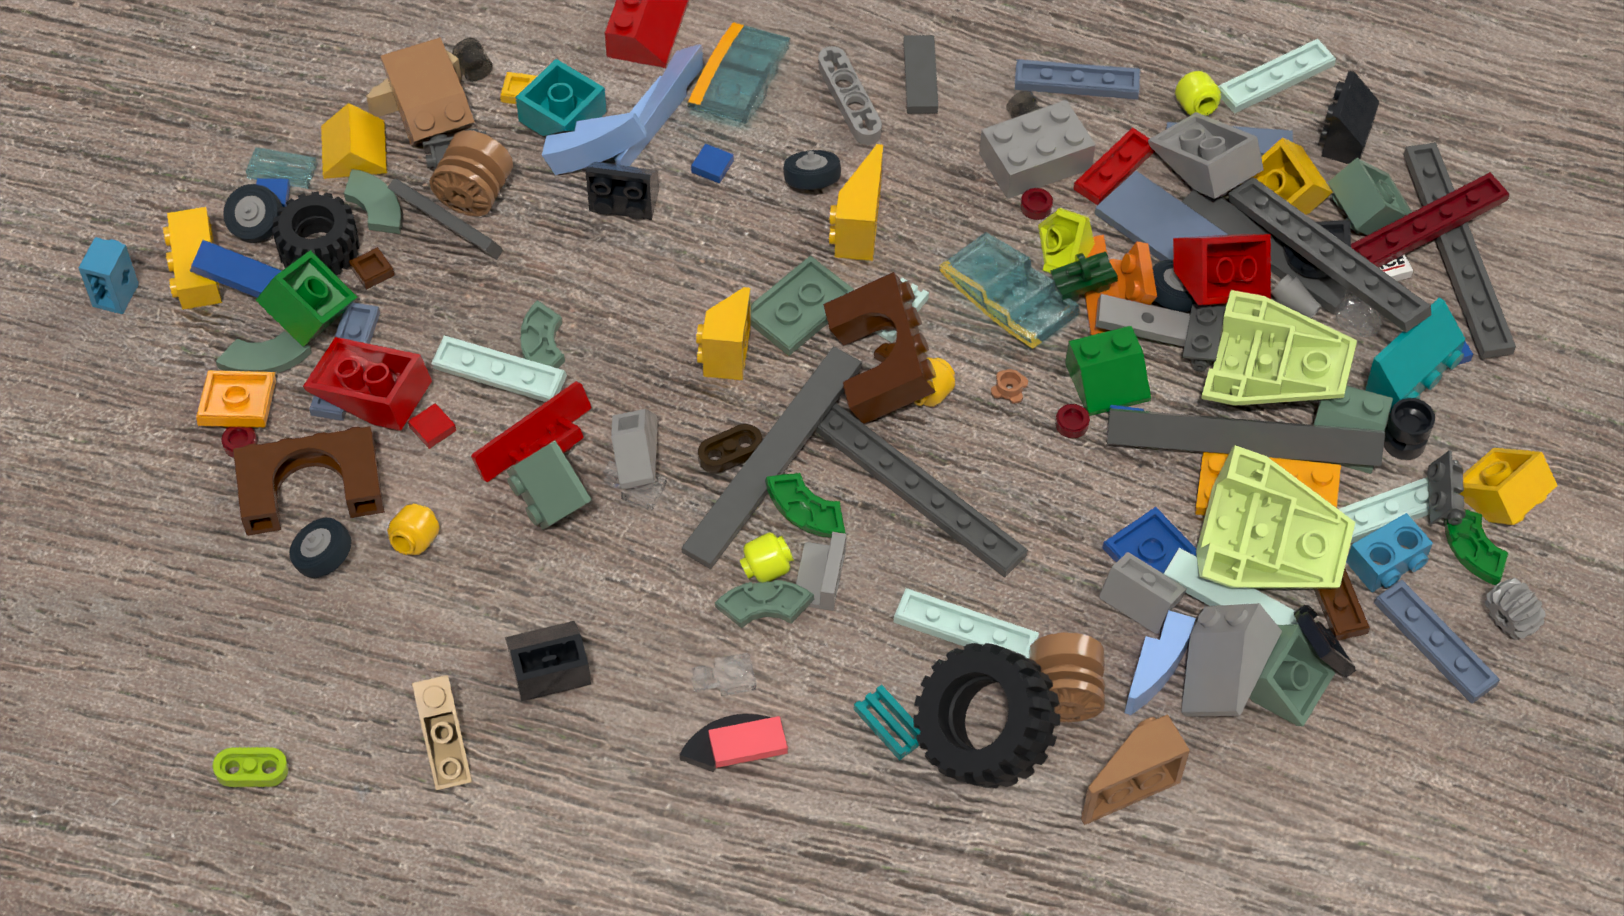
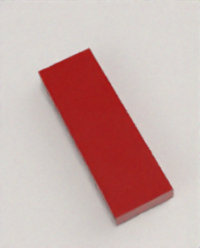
[1073,127,1155,205]

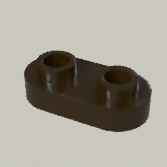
[698,424,762,473]

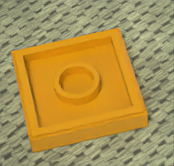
[196,370,276,427]

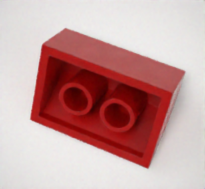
[605,0,689,68]
[1173,234,1271,305]

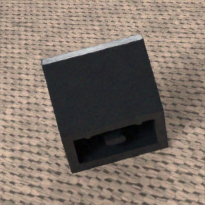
[1319,70,1380,164]
[585,162,659,220]
[505,621,591,702]

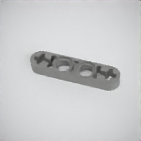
[818,46,882,145]

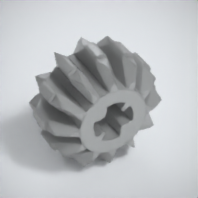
[1485,578,1546,640]

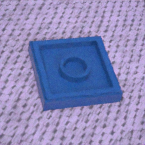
[1102,507,1197,574]

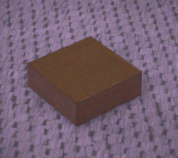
[349,247,395,290]

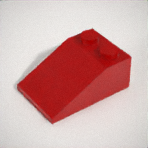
[303,337,432,431]

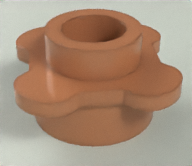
[991,369,1028,404]

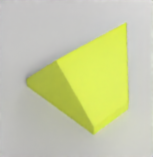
[1038,208,1095,273]

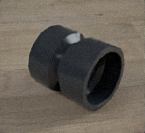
[1384,398,1435,460]

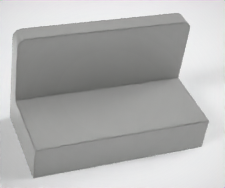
[796,532,846,611]
[1099,552,1187,634]

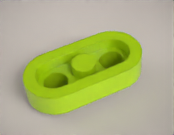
[212,747,289,787]

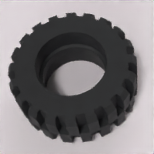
[913,643,1061,788]

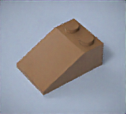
[380,37,474,147]
[1081,714,1190,825]

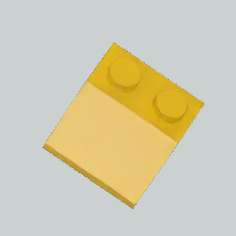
[1239,137,1333,215]
[696,287,751,381]
[1458,448,1558,525]

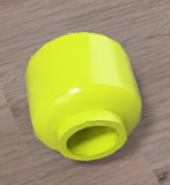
[1175,71,1221,116]
[740,532,794,583]

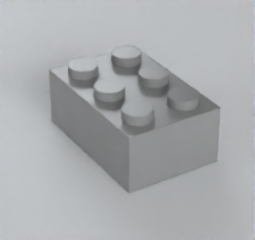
[979,100,1096,199]

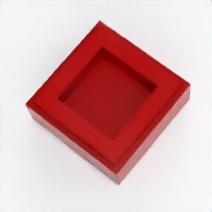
[408,403,456,449]

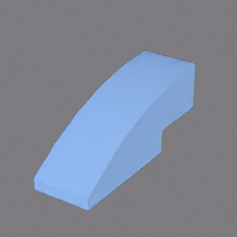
[542,112,647,175]
[1125,610,1196,715]

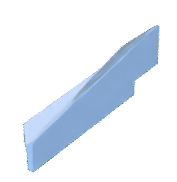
[614,44,703,166]

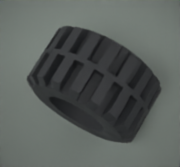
[272,192,360,276]

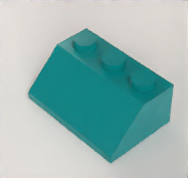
[1365,297,1465,413]

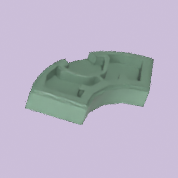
[344,169,402,234]
[521,300,565,368]
[216,331,312,373]
[715,580,814,628]

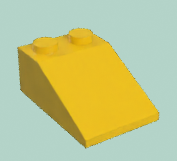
[829,144,883,261]

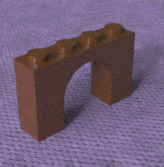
[823,272,936,424]
[233,426,385,536]

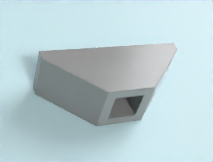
[611,409,658,489]

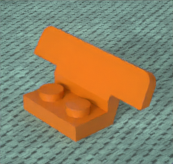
[1085,234,1157,335]

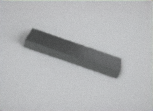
[387,178,503,260]

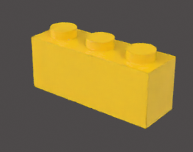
[163,207,222,310]

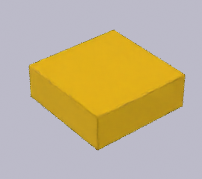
[500,72,537,104]

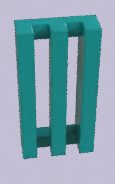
[854,684,921,761]

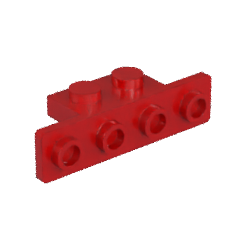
[471,381,591,482]

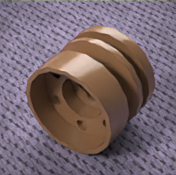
[429,131,514,216]
[1029,632,1105,723]

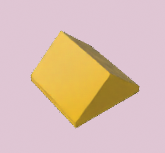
[321,103,387,179]

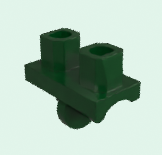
[1050,251,1118,304]

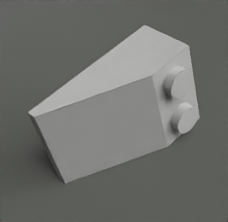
[1148,112,1264,199]
[1181,603,1282,717]

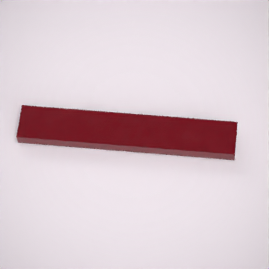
[1351,172,1510,268]

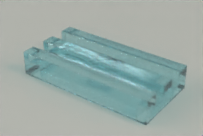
[246,147,318,189]

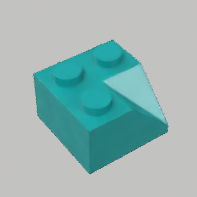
[516,59,607,136]

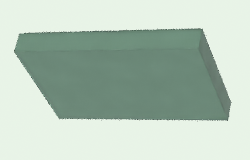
[751,255,854,356]

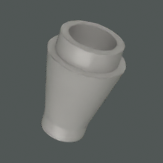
[1271,274,1322,319]

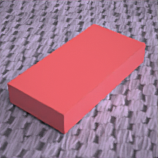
[708,716,788,768]

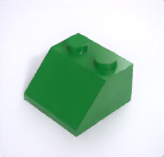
[255,251,357,347]
[1065,326,1151,416]

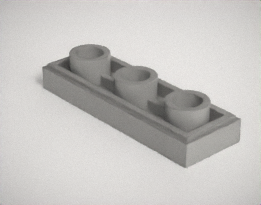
[1096,294,1190,347]

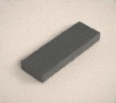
[903,35,938,114]

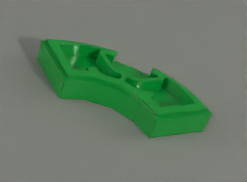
[765,473,846,538]
[1444,509,1509,585]

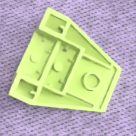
[1202,290,1357,406]
[1196,445,1356,589]

